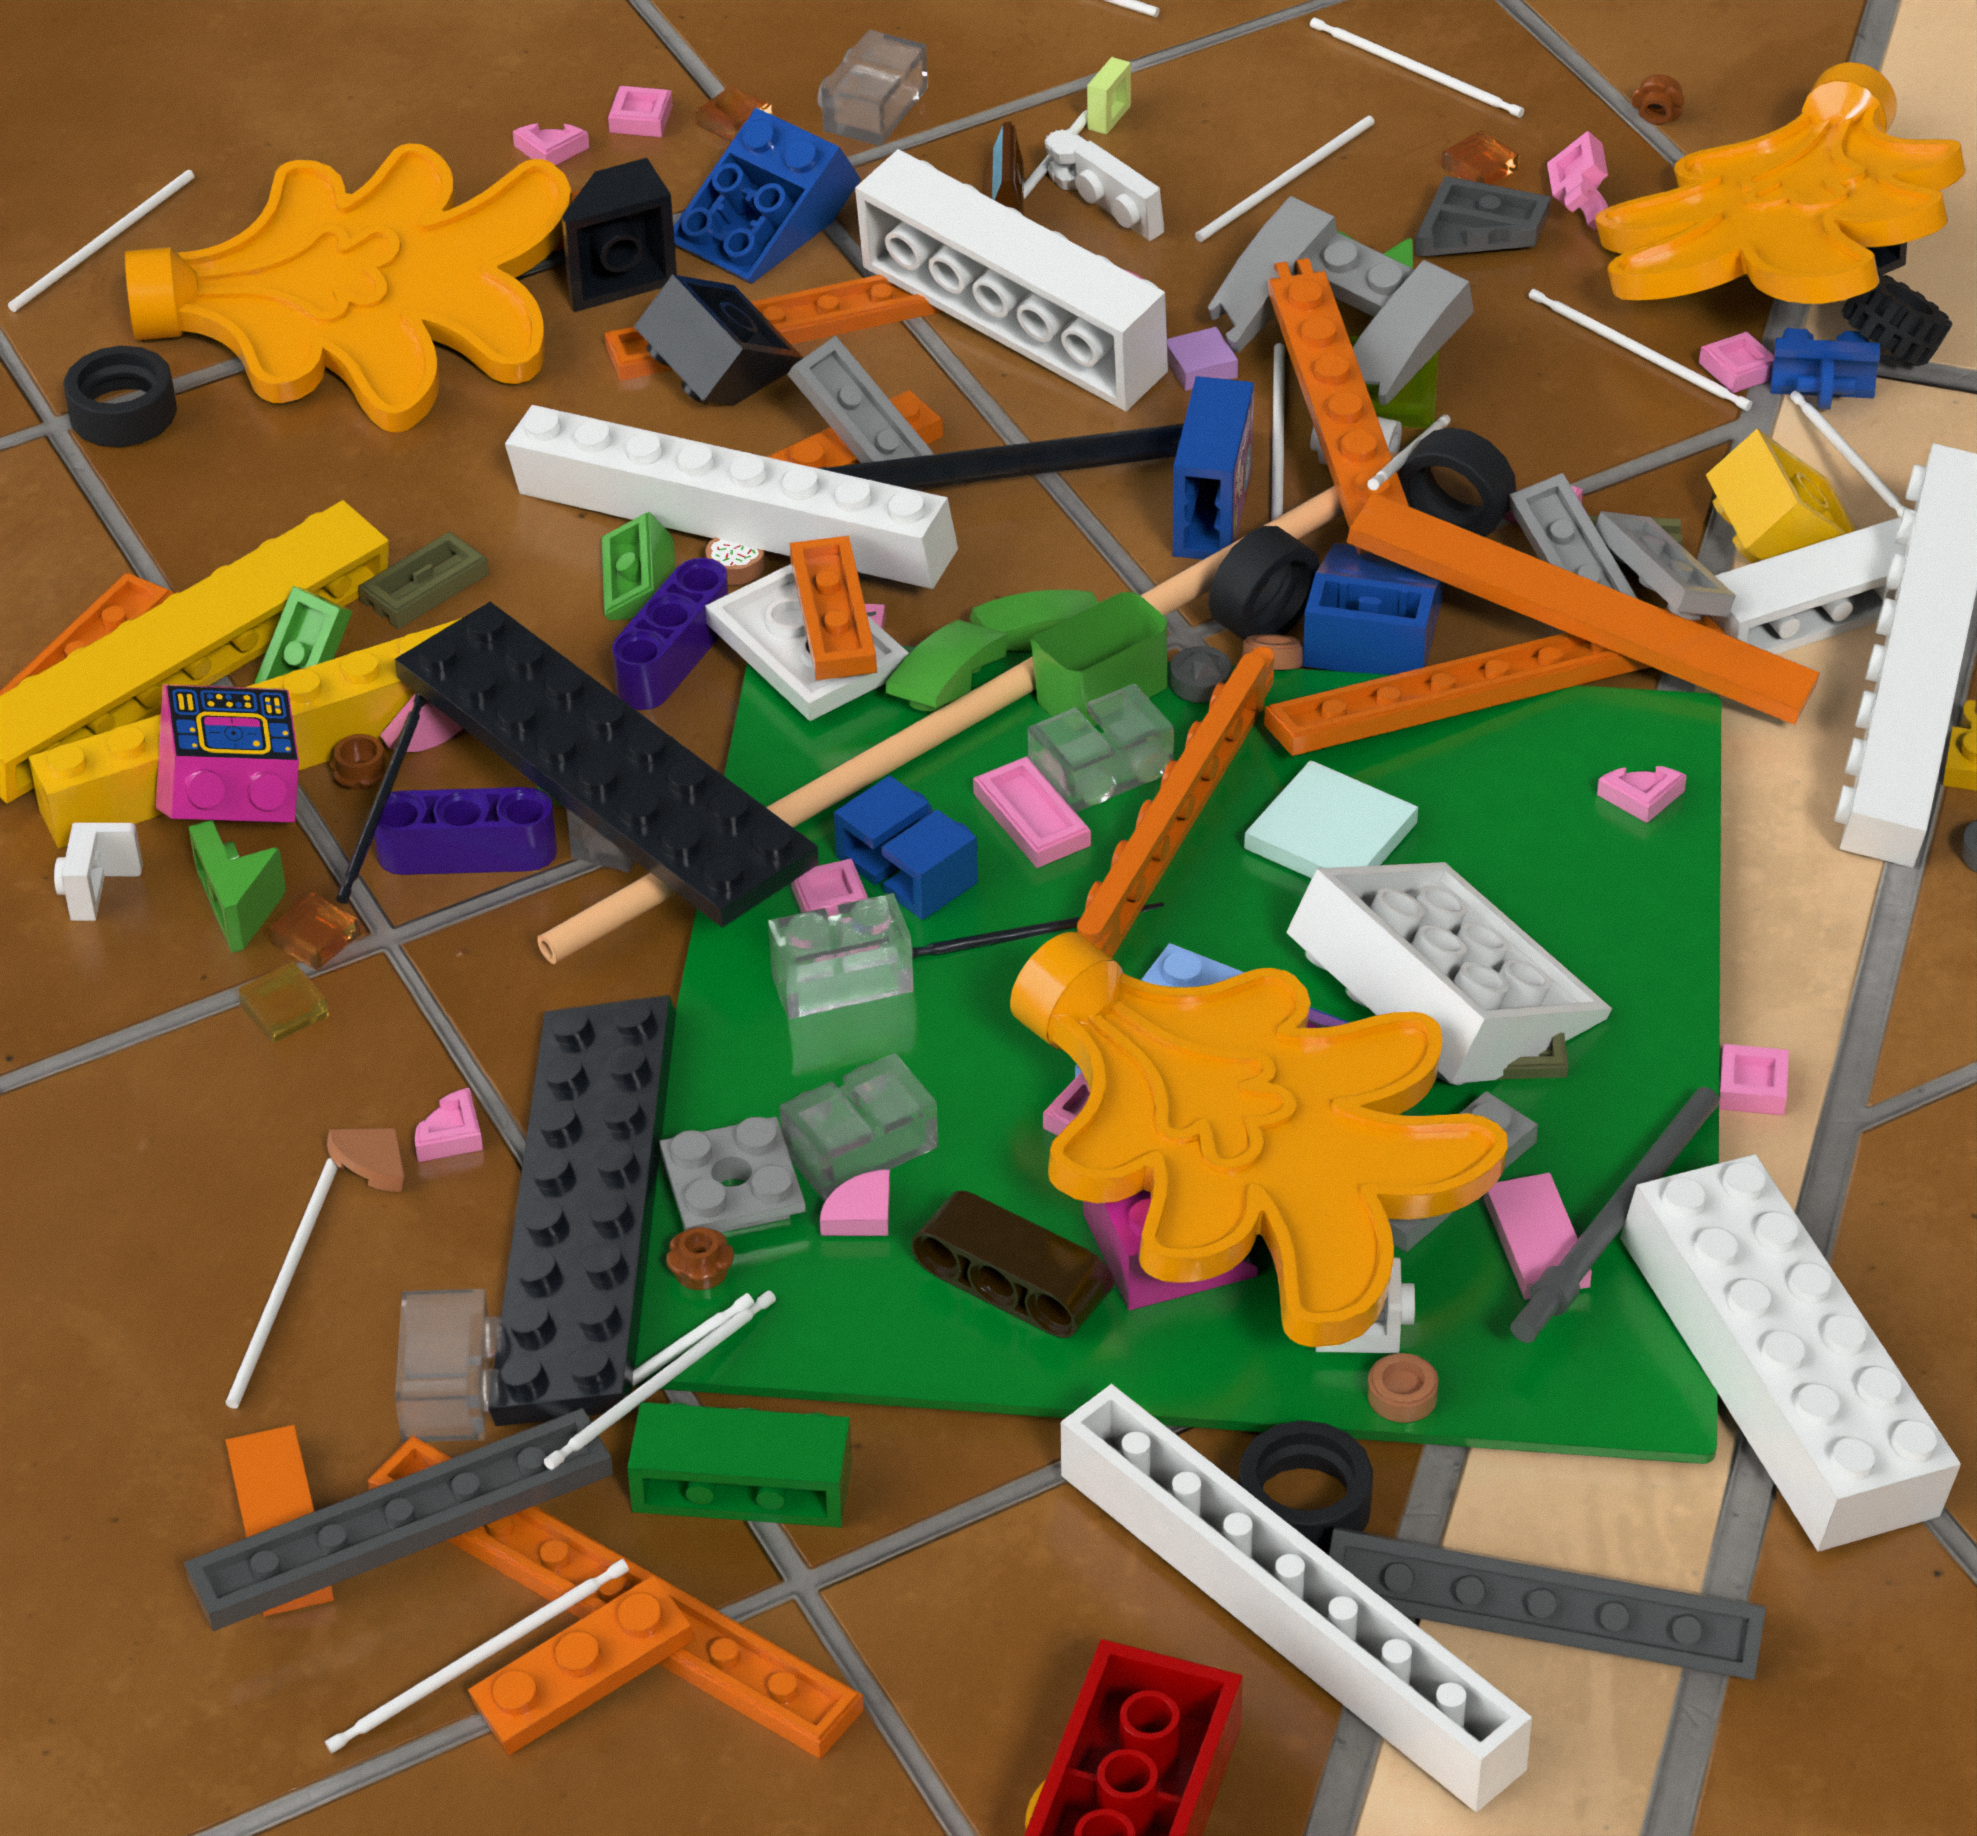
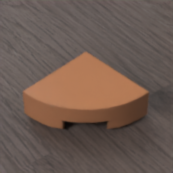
[327,1128,404,1192]

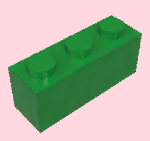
[627,1402,852,1528]

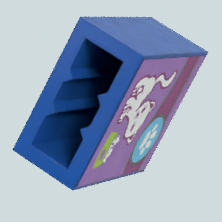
[1172,376,1254,560]

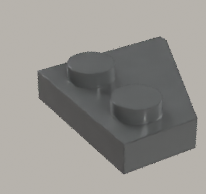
[1415,176,1551,256]

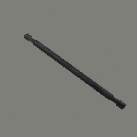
[336,692,427,904]
[899,902,1165,961]

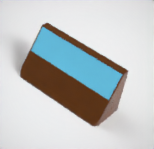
[983,122,1024,216]

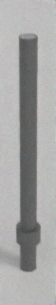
[1510,1087,1719,1343]

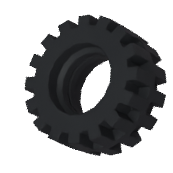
[1841,272,1952,365]

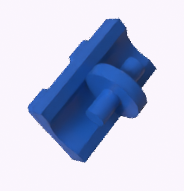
[1770,328,1880,410]

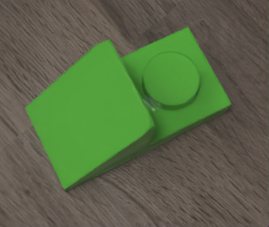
[254,586,353,684]
[188,820,286,953]

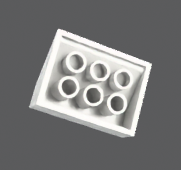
[1286,862,1612,1085]

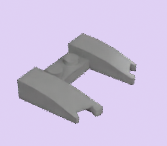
[1208,196,1474,405]

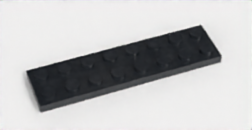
[395,601,819,928]
[488,995,676,1427]

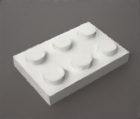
[705,564,909,721]

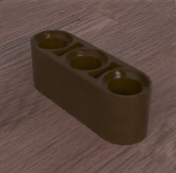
[911,1191,1114,1338]

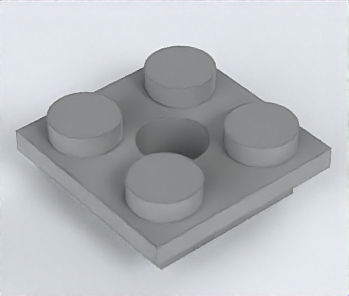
[659,1116,805,1233]

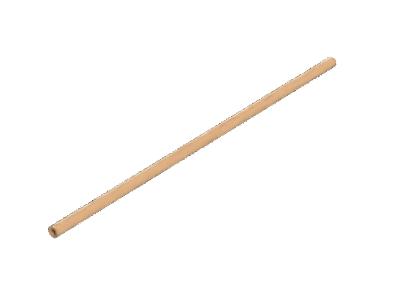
[538,452,1402,964]

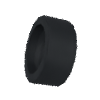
[63,345,177,447]
[1398,427,1517,537]
[1208,526,1320,640]
[1238,1420,1373,1555]

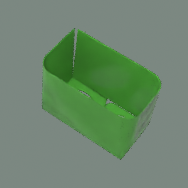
[1031,592,1167,736]

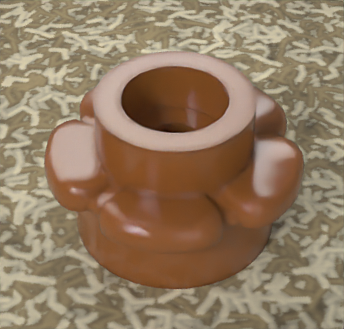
[1631,74,1684,124]
[330,734,391,790]
[666,1227,734,1290]

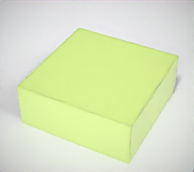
[1087,57,1131,135]

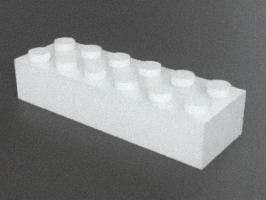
[855,149,1168,412]
[1620,1154,1961,1552]

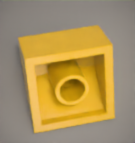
[1706,428,1857,563]

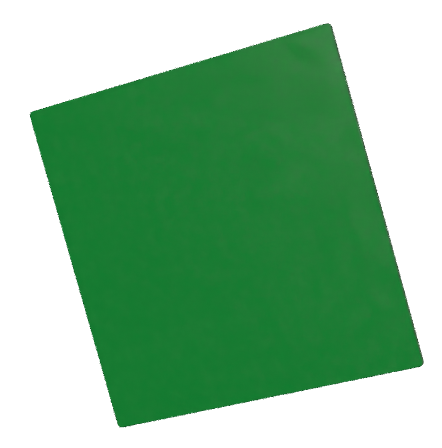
[634,646,1722,1464]

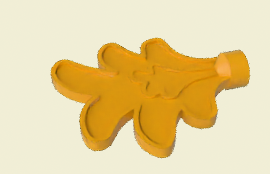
[1595,62,1966,304]
[125,143,572,433]
[1010,932,1508,1347]

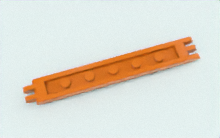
[1268,258,1409,555]
[1077,646,1275,958]

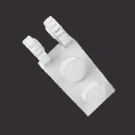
[1045,129,1164,241]

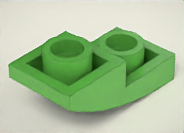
[969,590,1099,653]
[886,620,1008,711]

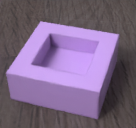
[1167,327,1238,391]

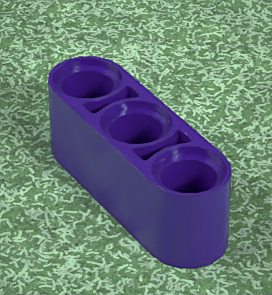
[612,558,728,710]
[374,787,557,875]

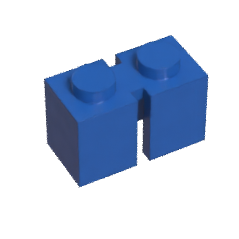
[834,775,978,920]

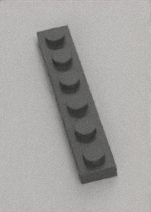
[184,1408,613,1631]
[1329,1527,1767,1680]

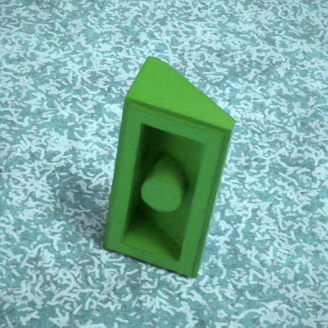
[601,512,676,621]

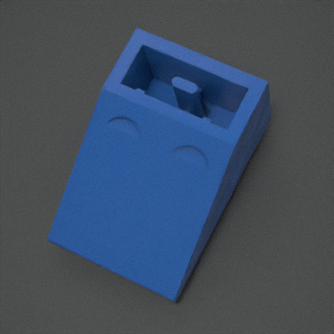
[673,107,861,284]
[1303,543,1447,675]

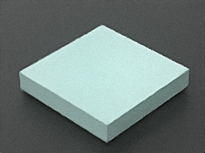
[1244,760,1418,879]

